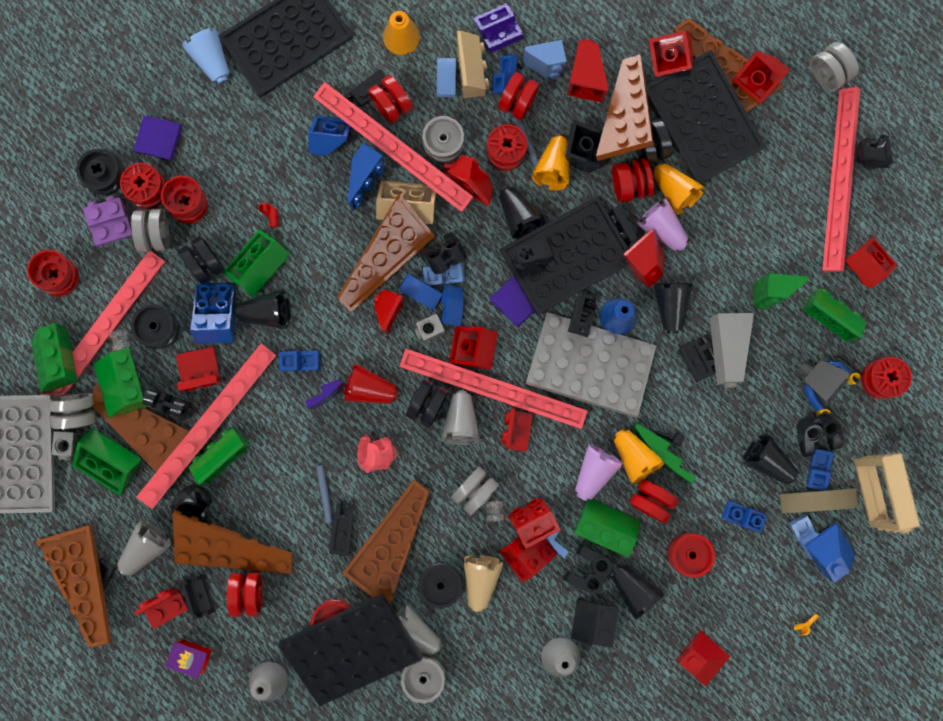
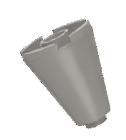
[441,390,480,445]
[117,521,171,576]
[397,606,441,656]
[541,637,580,677]
[249,662,288,702]

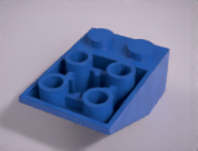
[348,143,385,211]
[190,283,235,344]

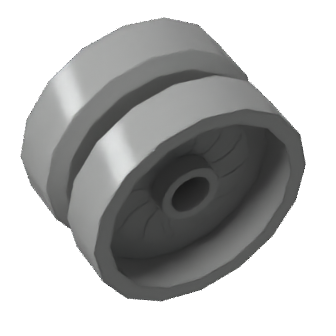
[810,42,859,92]
[422,116,464,164]
[131,208,170,253]
[48,393,96,429]
[451,466,499,516]
[401,654,445,703]

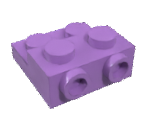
[83,196,132,247]

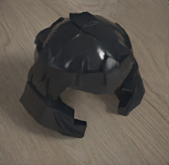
[854,135,893,170]
[170,484,212,523]

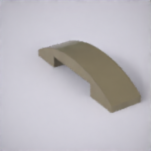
[779,488,858,513]

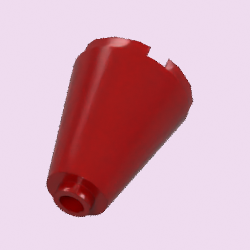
[343,364,398,404]

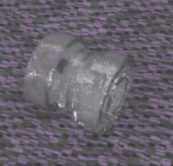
[109,329,132,352]
[485,501,506,522]

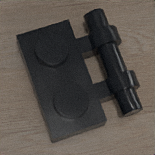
[678,334,715,383]

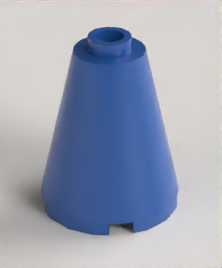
[599,298,637,335]

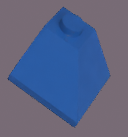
[308,115,351,156]
[804,523,855,583]

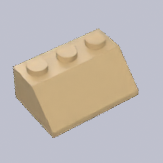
[457,30,489,98]
[376,180,436,225]

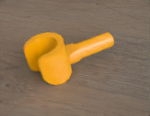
[794,614,819,636]

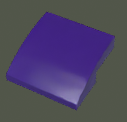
[474,4,523,53]
[133,116,182,161]
[489,275,534,328]
[305,379,344,410]

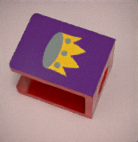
[165,638,212,678]

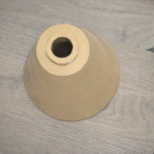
[464,555,503,612]

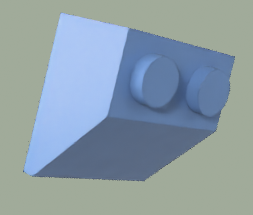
[522,40,567,79]

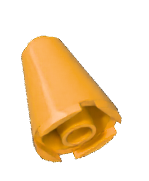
[383,11,420,55]
[532,135,569,191]
[653,163,705,215]
[614,429,664,485]

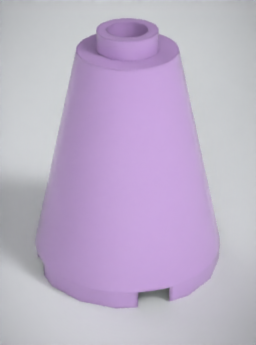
[637,198,689,251]
[575,444,623,501]

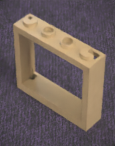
[854,453,920,533]

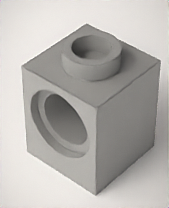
[414,314,445,342]
[52,432,79,460]

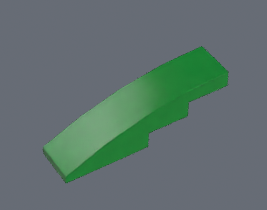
[632,423,696,484]

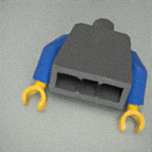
[799,360,860,417]

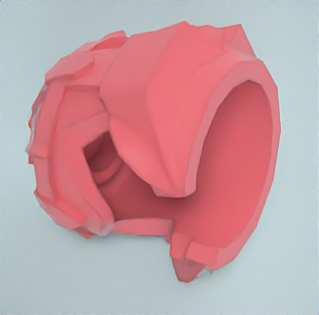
[357,434,397,473]

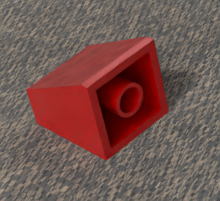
[567,39,608,103]

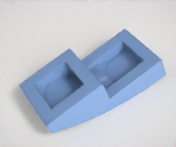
[437,58,456,97]
[423,263,465,286]
[788,514,819,560]
[547,532,569,558]

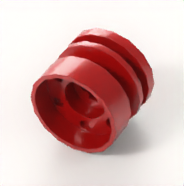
[487,124,527,171]
[612,158,654,203]
[120,163,166,210]
[161,175,208,224]
[27,250,79,297]
[860,357,912,400]

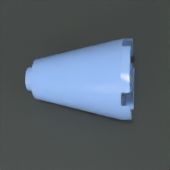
[182,28,230,84]

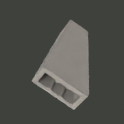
[710,313,753,388]

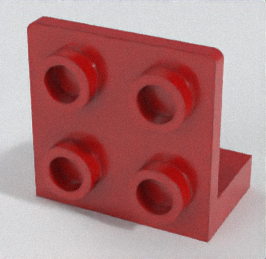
[176,347,222,392]
[501,408,533,452]
[508,498,560,549]
[499,536,557,582]
[134,588,189,629]

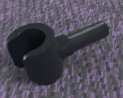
[657,431,685,445]

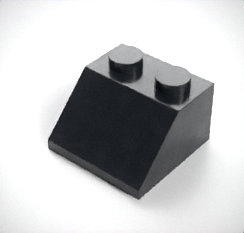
[564,120,603,173]
[571,599,618,648]

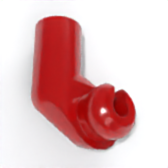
[258,202,279,228]

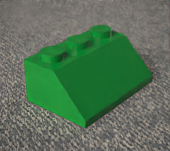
[223,229,290,297]
[752,273,808,310]
[801,288,866,343]
[31,323,78,394]
[94,347,147,418]
[72,428,141,496]
[188,428,251,485]
[573,499,641,558]

